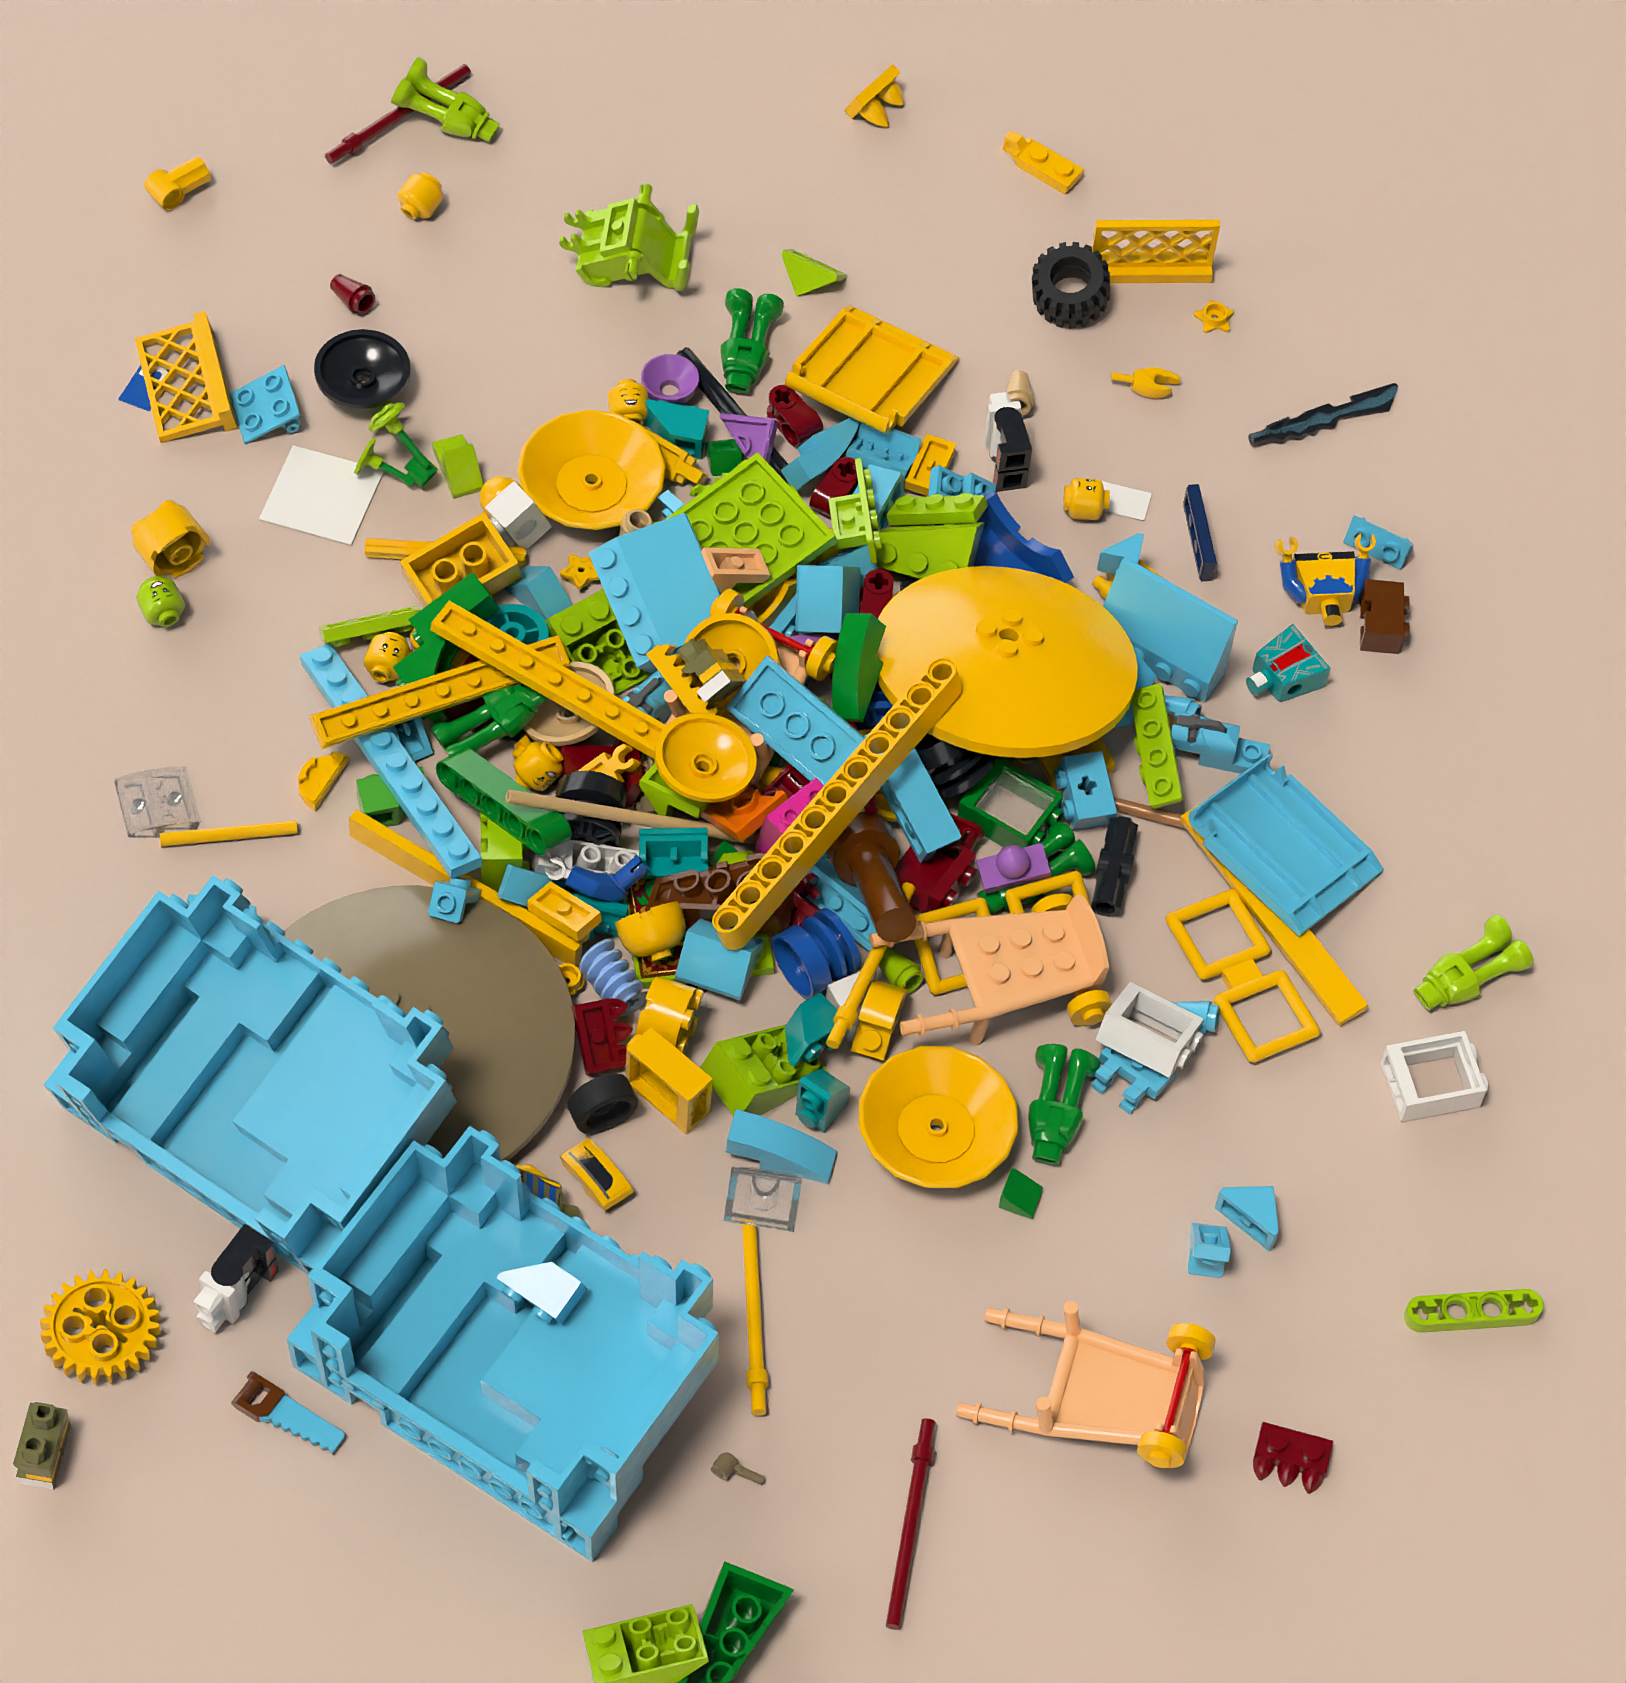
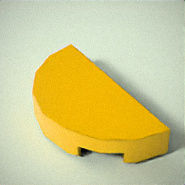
[298,752,349,811]

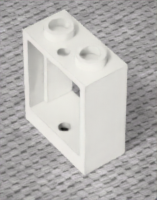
[1095,982,1204,1078]
[1380,1031,1488,1122]

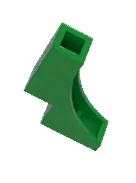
[393,572,500,724]

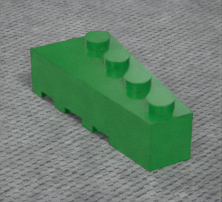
[677,1561,794,1683]

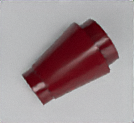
[330,274,375,314]

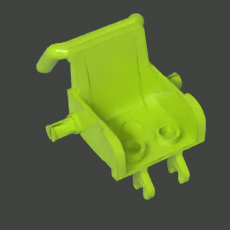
[559,183,699,291]

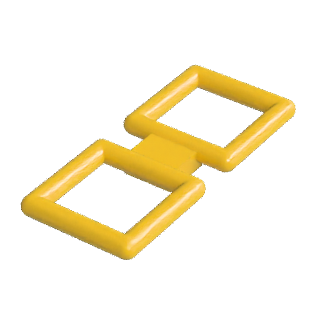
[914,871,1092,995]
[1165,889,1320,1063]

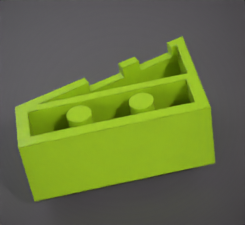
[480,813,529,892]

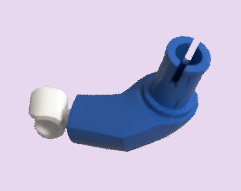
[545,854,651,902]

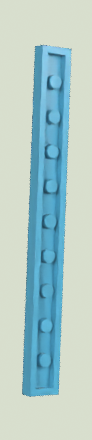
[300,643,482,879]

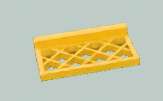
[1091,219,1220,283]
[135,311,237,443]

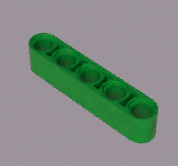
[436,748,572,855]

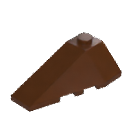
[647,853,794,934]

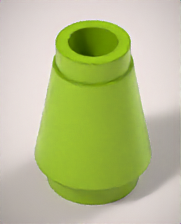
[879,947,923,994]

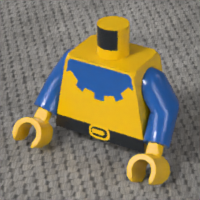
[1274,534,1376,626]

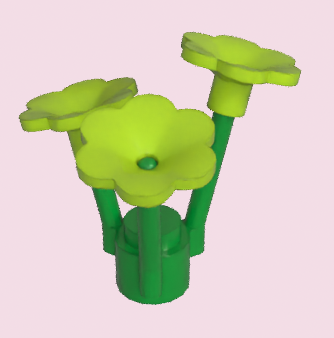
[354,402,438,488]

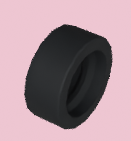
[567,1073,638,1134]

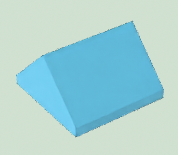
[795,565,860,633]
[675,919,765,1000]

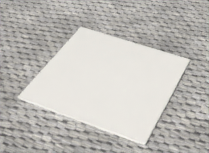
[259,445,384,545]

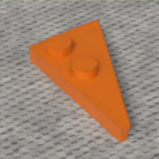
[700,789,788,842]

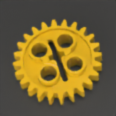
[40,1269,161,1385]

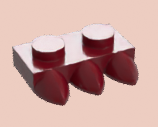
[571,998,633,1075]
[1253,1421,1333,1494]

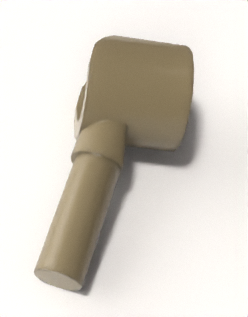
[711,1452,765,1485]

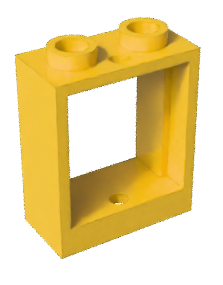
[625,1027,713,1134]

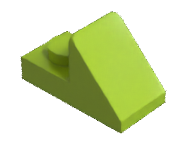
[432,434,483,499]
[639,763,710,818]

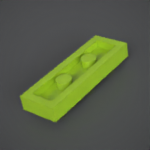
[886,493,988,526]
[319,606,420,646]

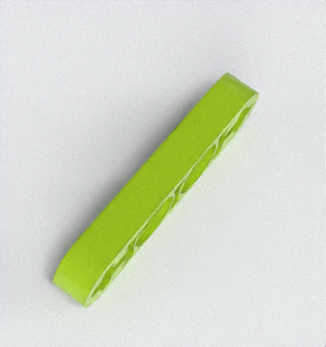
[1404,1289,1544,1333]

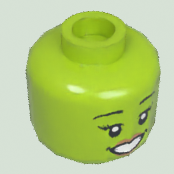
[136,576,185,627]

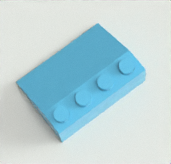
[589,513,721,674]
[1103,557,1238,703]

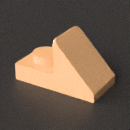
[701,548,770,594]

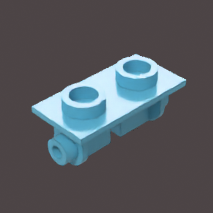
[1343,515,1414,570]

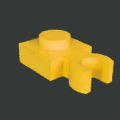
[578,744,640,784]

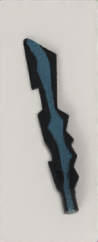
[1248,383,1398,446]

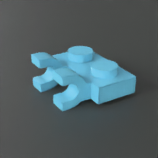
[1091,1046,1177,1114]

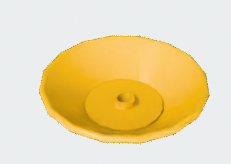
[517,409,666,530]
[858,1046,1018,1188]

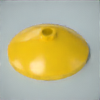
[680,613,780,714]
[654,713,757,803]

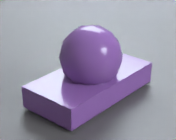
[976,843,1051,895]

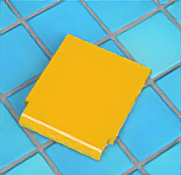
[785,305,959,434]

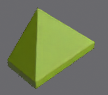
[781,249,847,296]

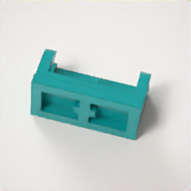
[639,827,708,879]

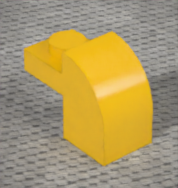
[850,980,908,1061]

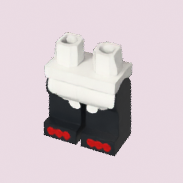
[983,392,1032,492]
[193,1224,279,1333]

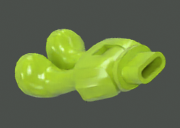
[391,57,500,143]
[1413,914,1534,1010]

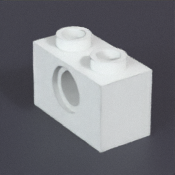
[485,481,552,550]

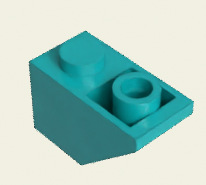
[645,399,709,460]
[785,993,837,1067]
[795,1068,850,1133]

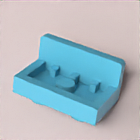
[845,423,922,481]

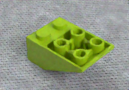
[544,589,651,695]
[700,1024,830,1117]
[582,1604,709,1683]

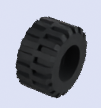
[1032,242,1110,329]

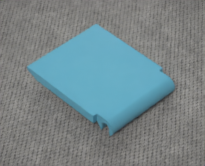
[1188,754,1384,936]

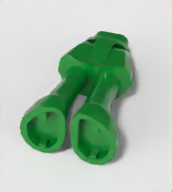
[720,288,784,393]
[430,683,549,756]
[977,821,1095,914]
[1028,1044,1101,1165]

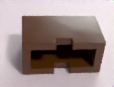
[1360,579,1410,654]

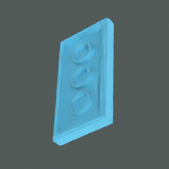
[725,656,865,786]

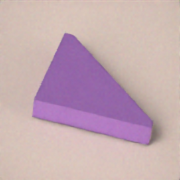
[720,413,778,464]

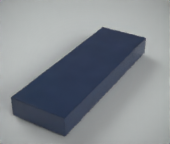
[1183,484,1217,582]

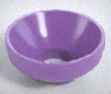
[641,354,699,405]

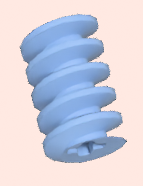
[580,939,648,1017]

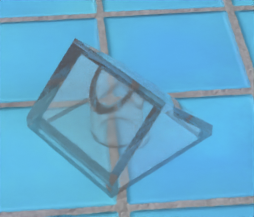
[723,1163,804,1232]

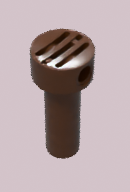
[827,811,916,942]

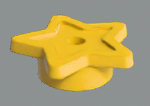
[1194,300,1234,333]
[560,554,600,590]

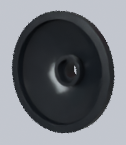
[314,329,410,409]

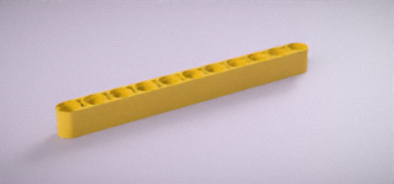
[712,657,962,950]

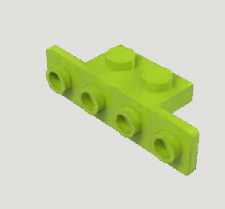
[829,458,882,564]
[1131,683,1183,809]

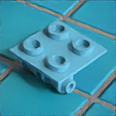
[229,365,301,444]

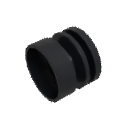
[915,733,995,799]
[555,770,627,847]

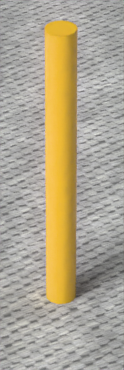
[160,820,298,847]

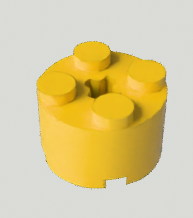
[131,500,210,578]
[635,976,704,1054]

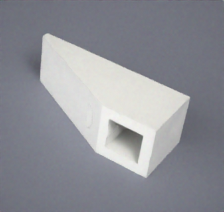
[530,839,639,889]

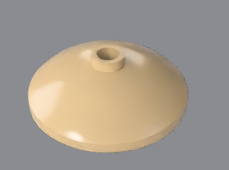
[523,661,615,746]

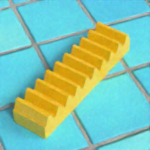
[646,644,733,722]

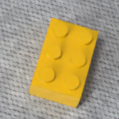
[400,512,521,607]

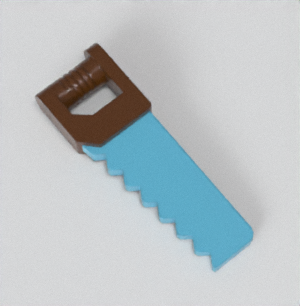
[231,1371,345,1454]

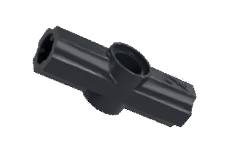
[1091,816,1138,917]

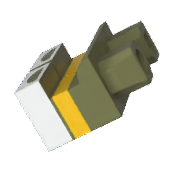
[677,638,746,702]
[13,1402,71,1490]

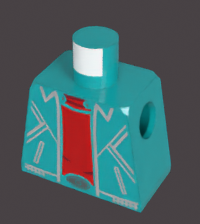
[1246,624,1331,702]

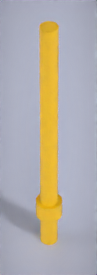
[826,882,916,1049]
[742,1214,768,1416]

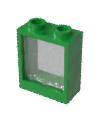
[957,756,1064,848]

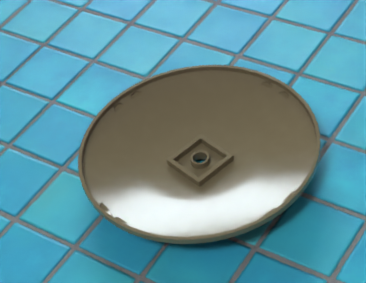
[284,885,576,1161]

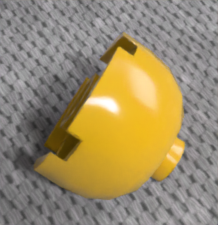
[615,901,686,962]

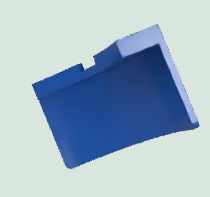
[934,493,1074,583]

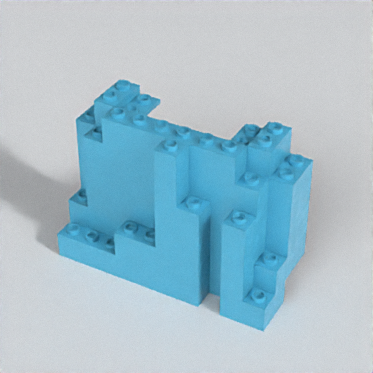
[43,875,457,1274]
[287,1126,719,1562]

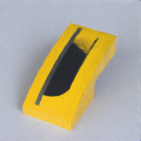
[560,1137,634,1211]

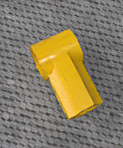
[144,157,211,210]

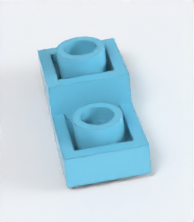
[928,465,996,497]
[497,864,566,907]

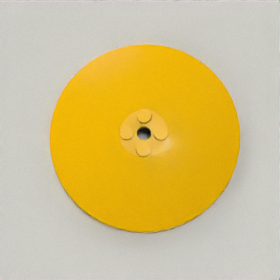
[876,566,1138,758]

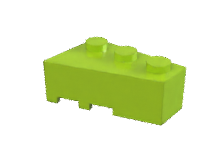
[876,522,984,579]

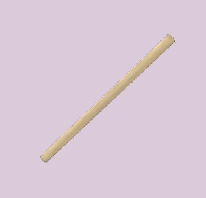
[505,789,759,845]

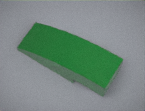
[832,613,887,722]

